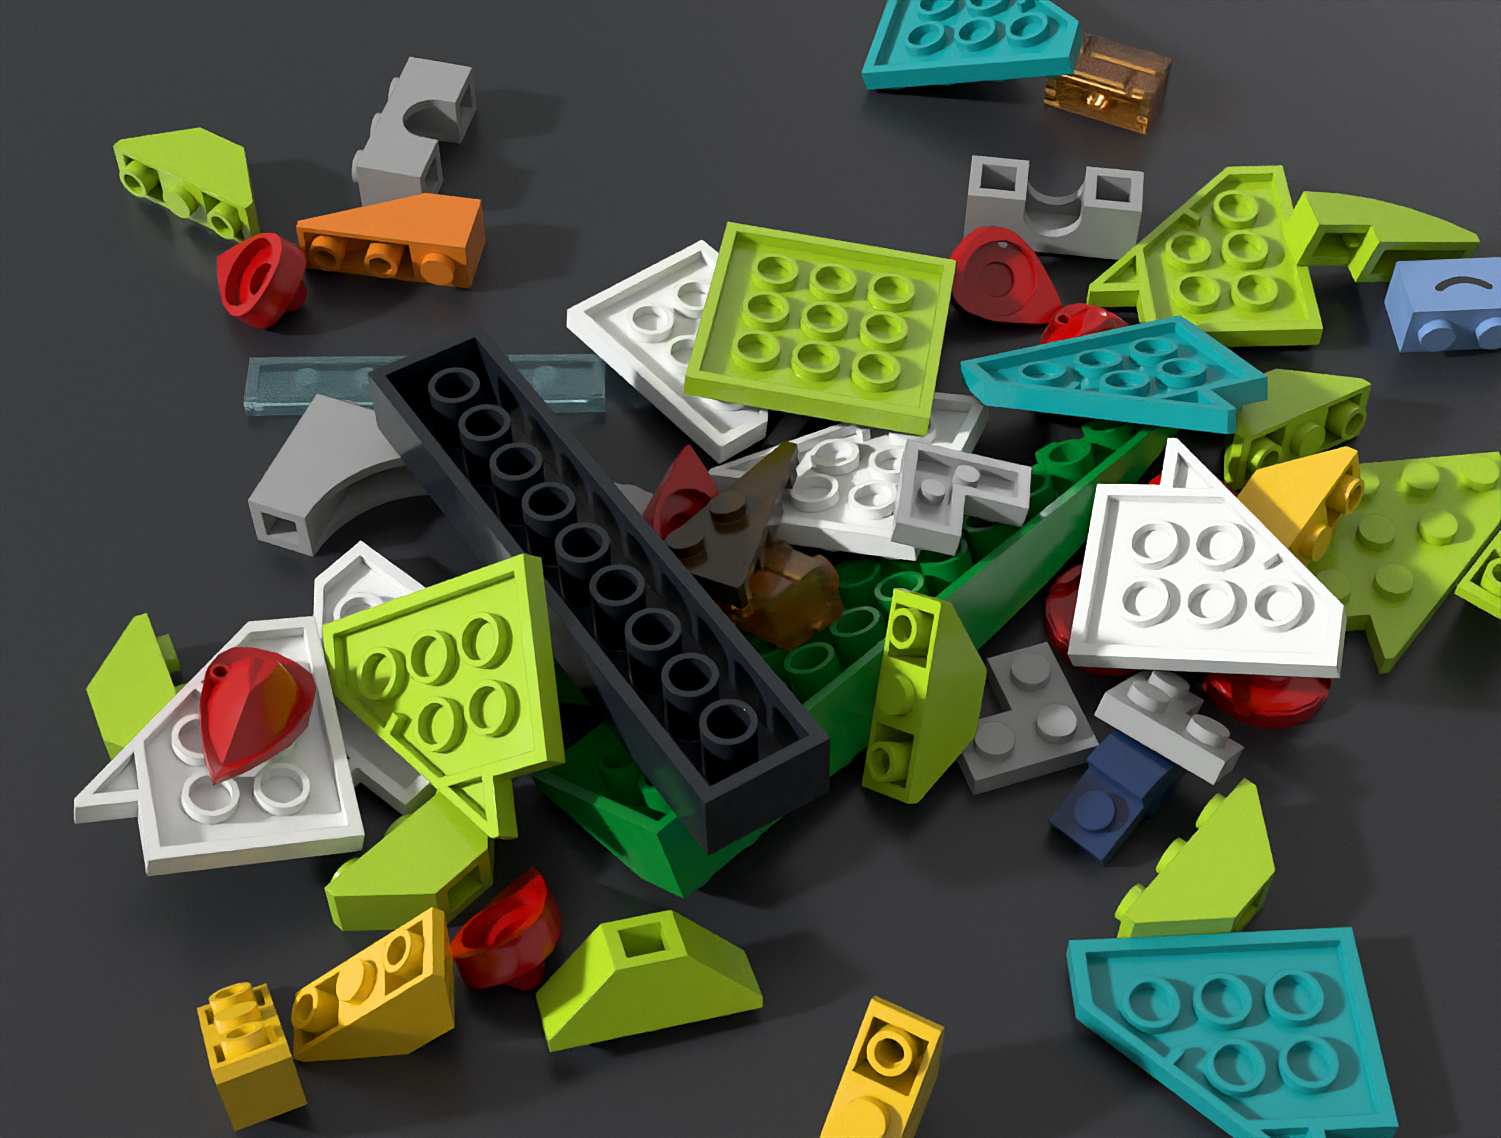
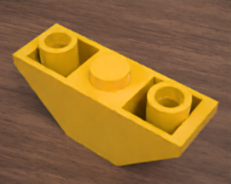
[1237,446,1365,567]
[291,907,455,1062]
[197,982,307,1132]
[820,996,945,1138]

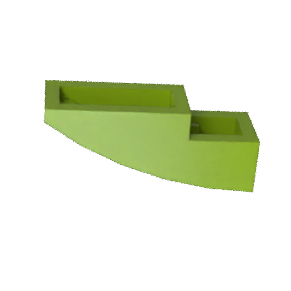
[1281,191,1481,282]

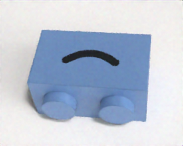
[1384,257,1501,353]

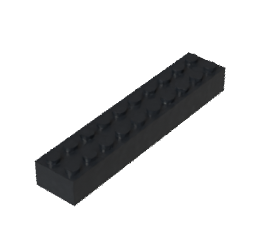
[368,325,830,856]

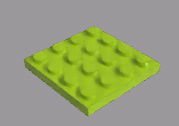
[684,222,957,436]

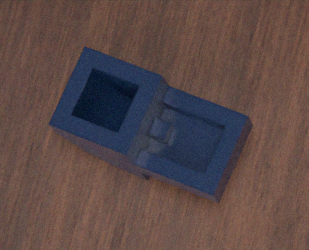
[1048,729,1188,867]

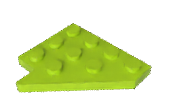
[1086,165,1323,347]
[1306,452,1501,674]
[322,554,566,840]

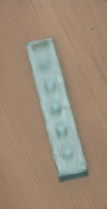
[243,354,606,416]

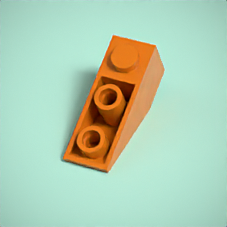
[296,193,486,289]

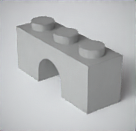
[352,57,477,207]
[963,155,1144,260]

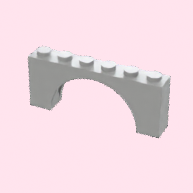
[248,394,654,557]

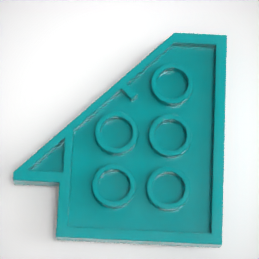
[861,0,1084,90]
[961,315,1268,434]
[1066,927,1399,1138]

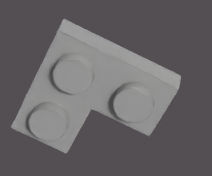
[891,439,1032,556]
[956,642,1099,795]
[1094,669,1244,785]

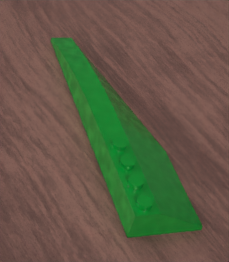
[532,419,1179,899]

